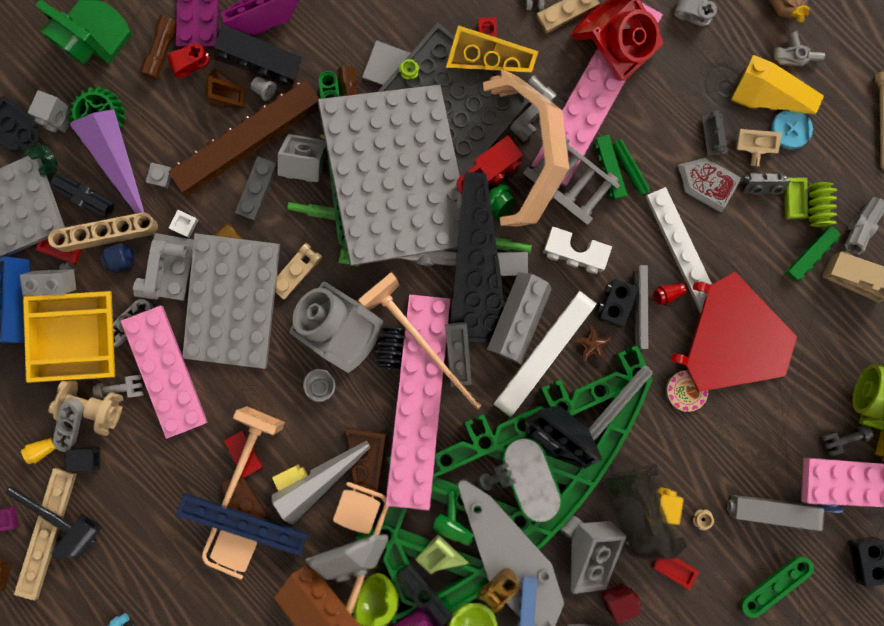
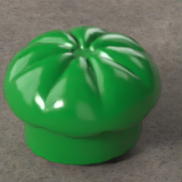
[489,184,516,221]

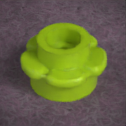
[399,59,419,80]

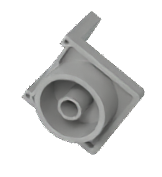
[289,282,384,373]

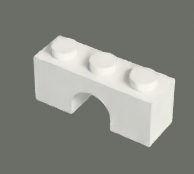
[543,227,612,274]

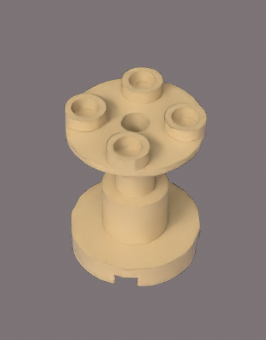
[49,380,123,436]

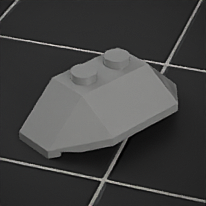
[305,535,388,582]

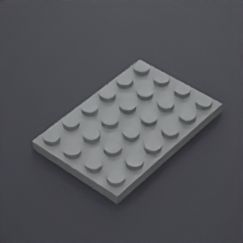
[182,233,280,369]

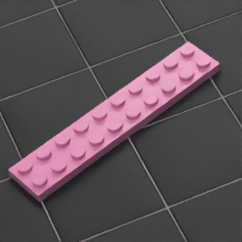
[530,3,663,187]
[386,295,450,510]

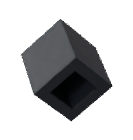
[64,448,100,472]

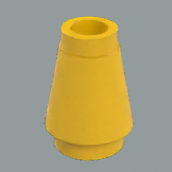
[21,437,56,465]

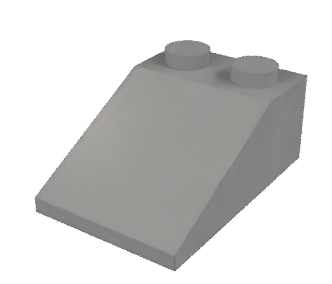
[571,521,626,594]

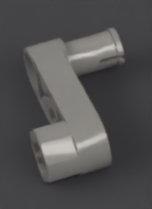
[509,75,557,143]
[133,239,187,299]

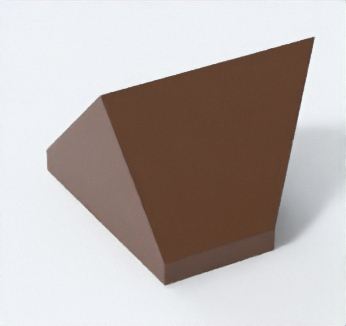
[206,68,245,108]

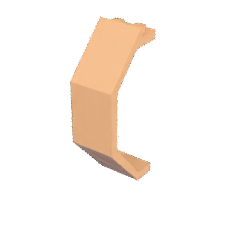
[483,69,569,227]

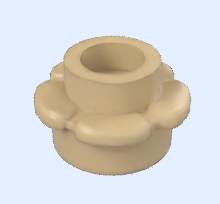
[693,509,714,530]

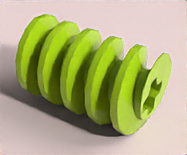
[808,182,837,227]

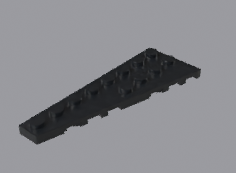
[450,171,505,343]

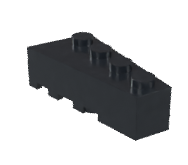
[214,24,302,85]

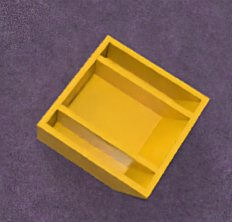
[23,291,115,382]

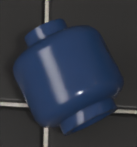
[101,243,135,273]

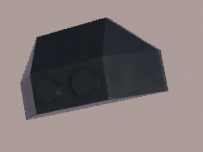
[525,405,602,468]

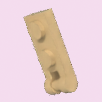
[275,243,322,301]

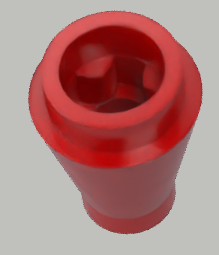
[653,283,686,305]

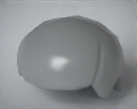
[303,369,335,402]

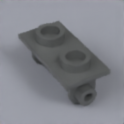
[701,111,728,156]
[743,173,791,195]

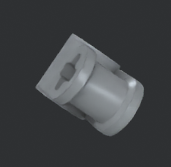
[674,0,717,27]

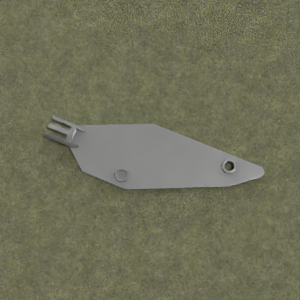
[458,480,564,626]

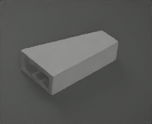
[727,495,824,531]

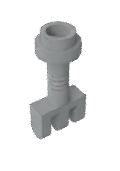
[93,375,144,400]

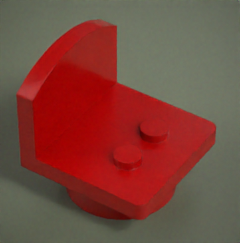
[571,0,663,81]

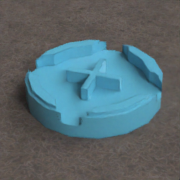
[770,110,813,150]

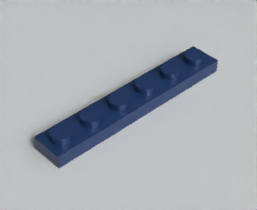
[176,493,308,556]

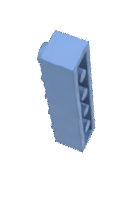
[518,576,537,626]

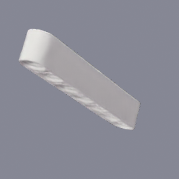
[493,291,596,417]

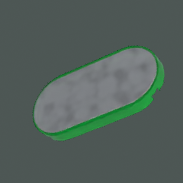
[502,438,562,523]

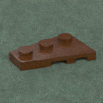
[345,428,387,498]
[222,474,271,521]

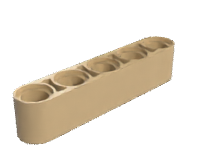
[48,213,158,252]

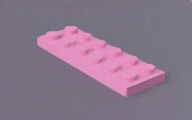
[121,306,208,439]
[801,458,884,507]

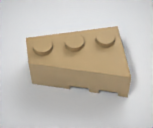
[822,251,884,302]

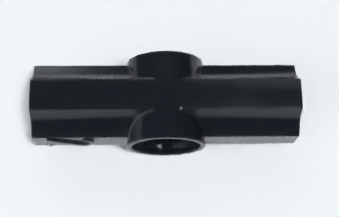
[51,173,115,218]
[395,563,453,626]

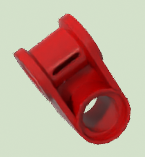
[167,43,210,78]

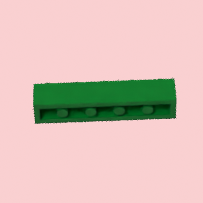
[594,135,627,201]
[784,226,841,282]

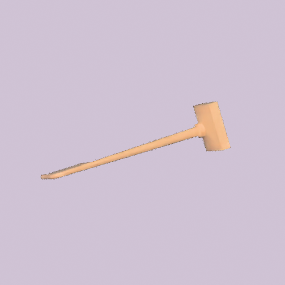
[359,272,480,408]
[202,406,285,579]
[333,482,388,615]

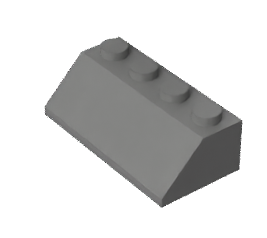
[487,272,552,365]

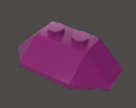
[220,0,299,35]

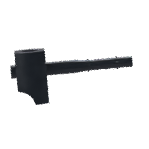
[5,486,101,560]

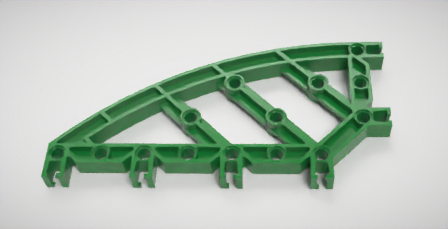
[356,345,653,623]

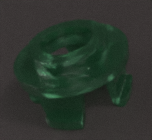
[23,141,58,177]

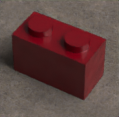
[600,583,642,624]

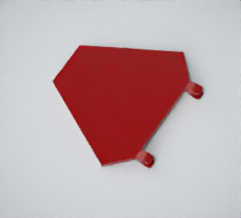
[671,272,797,392]

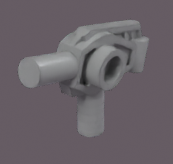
[774,32,825,66]

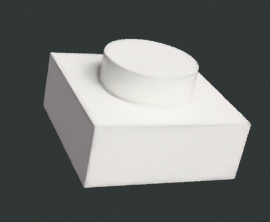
[169,210,198,238]

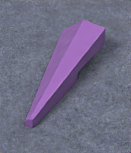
[70,109,144,214]

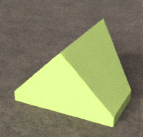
[415,534,470,574]

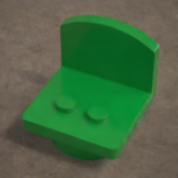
[35,0,132,66]

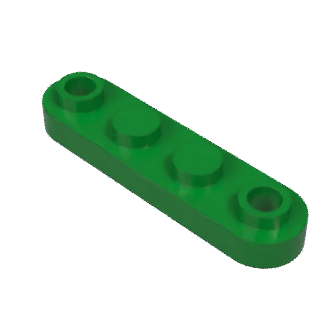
[740,556,814,618]

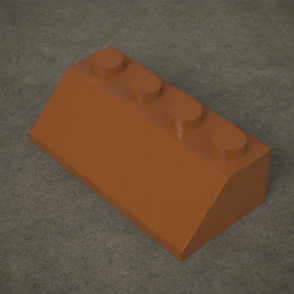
[274,564,360,626]

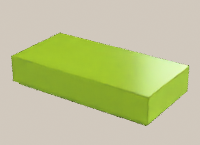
[785,178,809,219]

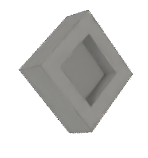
[146,163,172,189]

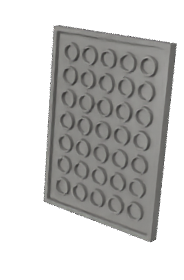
[318,85,462,266]

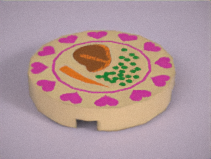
[665,370,708,412]

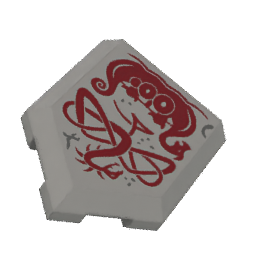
[677,158,741,213]

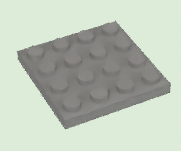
[0,153,65,257]

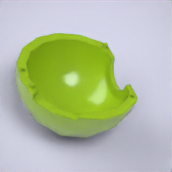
[354,573,398,626]
[447,603,497,626]

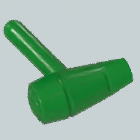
[433,490,474,545]

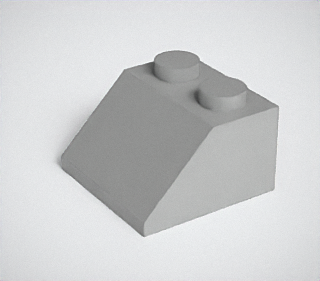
[278,134,327,182]

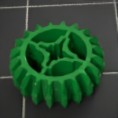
[67,86,126,134]

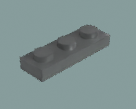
[235,156,278,222]
[445,322,472,387]

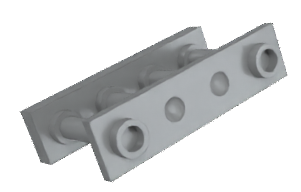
[523,137,620,225]

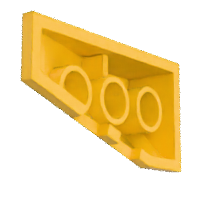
[731,55,824,115]

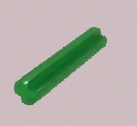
[612,139,650,196]

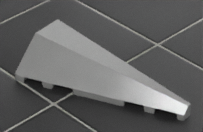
[272,441,371,525]

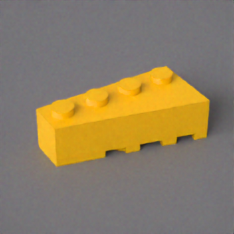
[446,26,539,72]

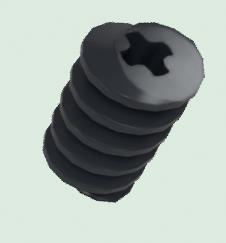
[374,325,406,371]

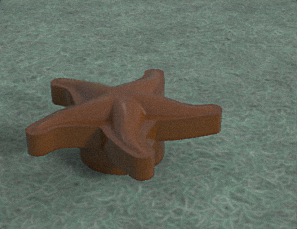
[574,326,611,361]

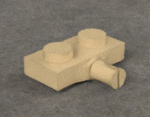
[735,129,782,166]

